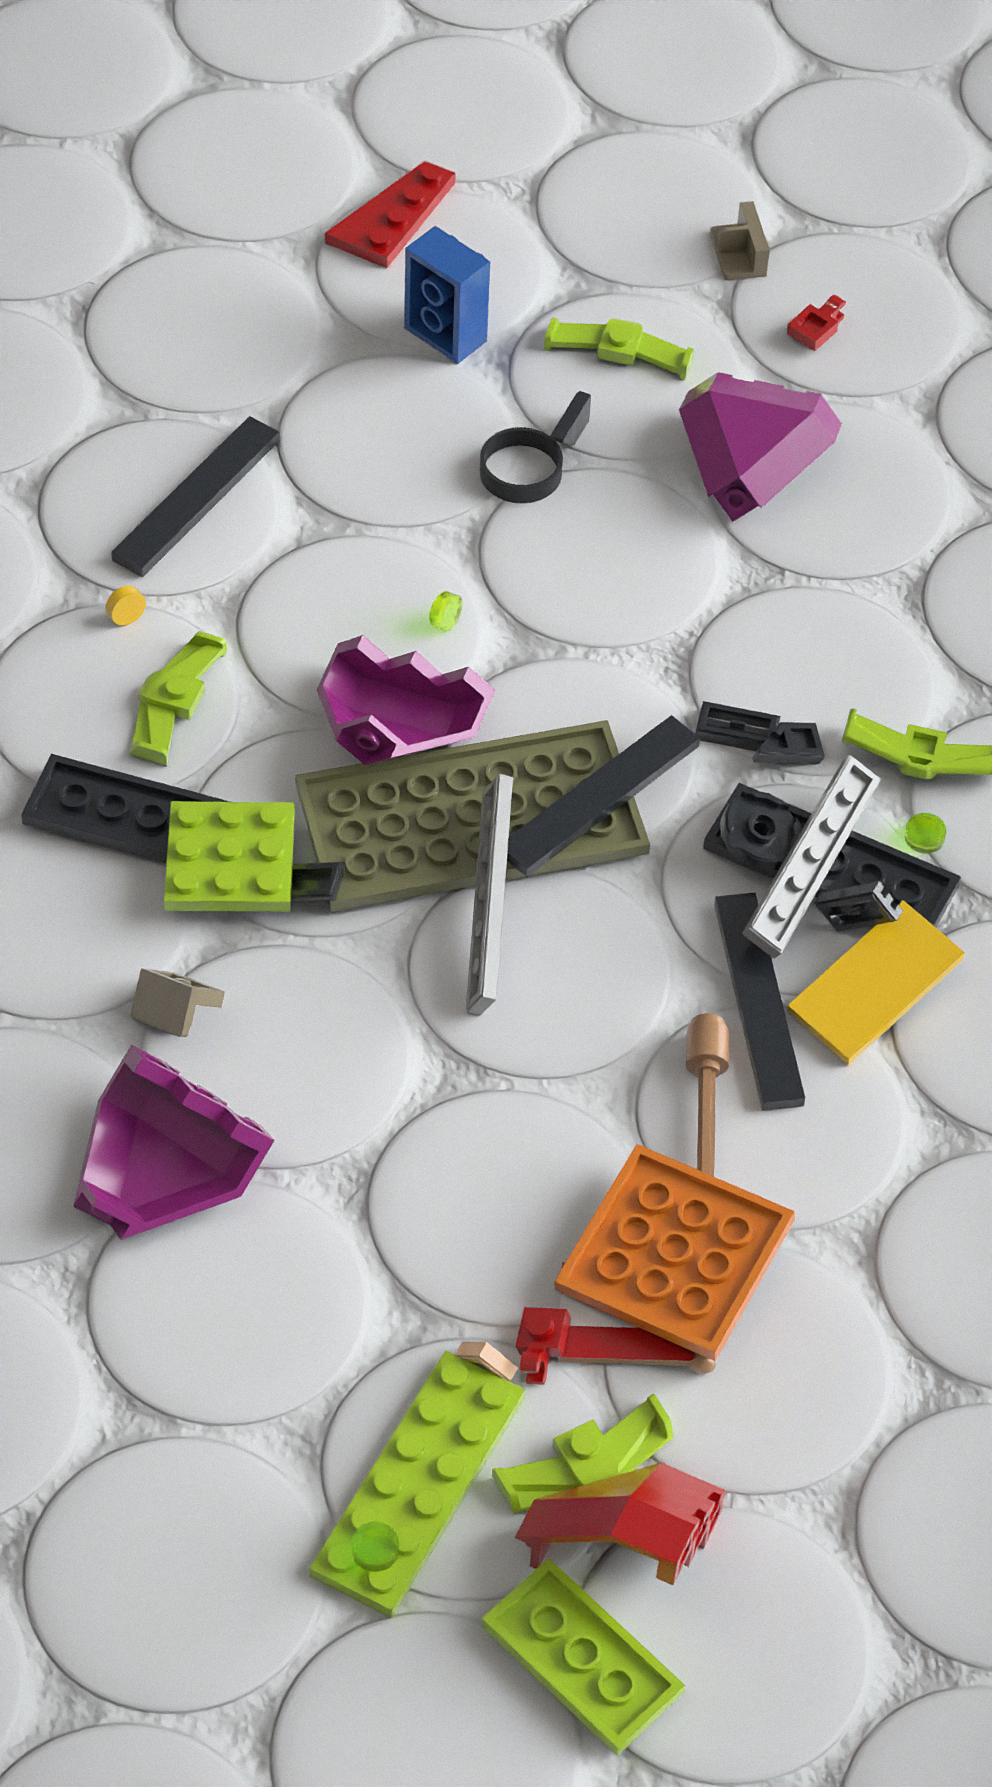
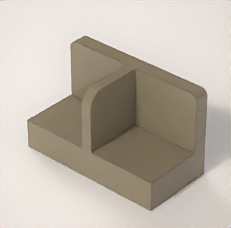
[710,201,770,281]
[131,968,225,1037]

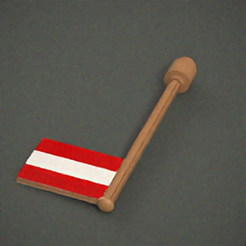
[558,1013,729,1374]

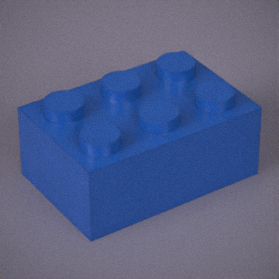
[404,226,490,364]

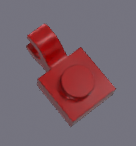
[787,294,846,352]
[515,1307,571,1385]

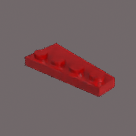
[325,161,456,268]

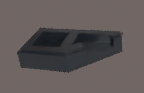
[550,391,591,445]
[752,722,825,764]

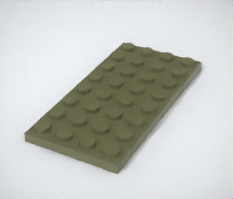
[295,720,650,912]

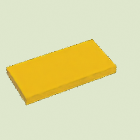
[787,900,965,1065]

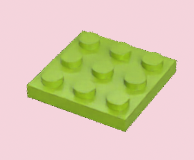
[164,801,295,912]

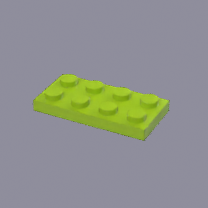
[481,1558,685,1756]

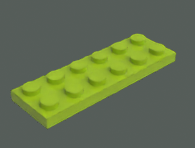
[310,1350,525,1618]

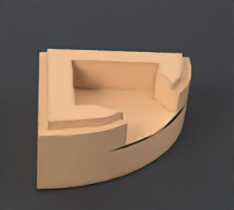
[455,1342,518,1381]

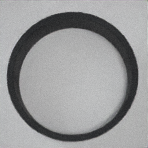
[480,427,563,503]

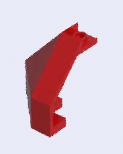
[514,1463,726,1586]

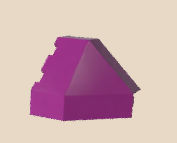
[679,372,842,522]
[317,635,495,765]
[73,1045,275,1240]

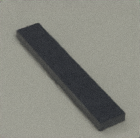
[111,416,280,578]
[507,715,700,877]
[714,892,805,1111]

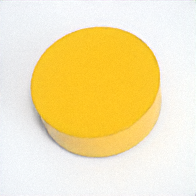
[105,586,146,626]

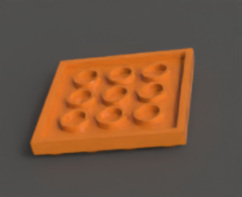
[554,1144,795,1361]

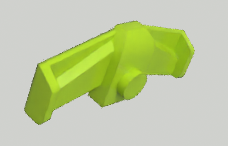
[544,318,694,380]
[130,631,227,766]
[842,708,992,779]
[492,1393,674,1513]

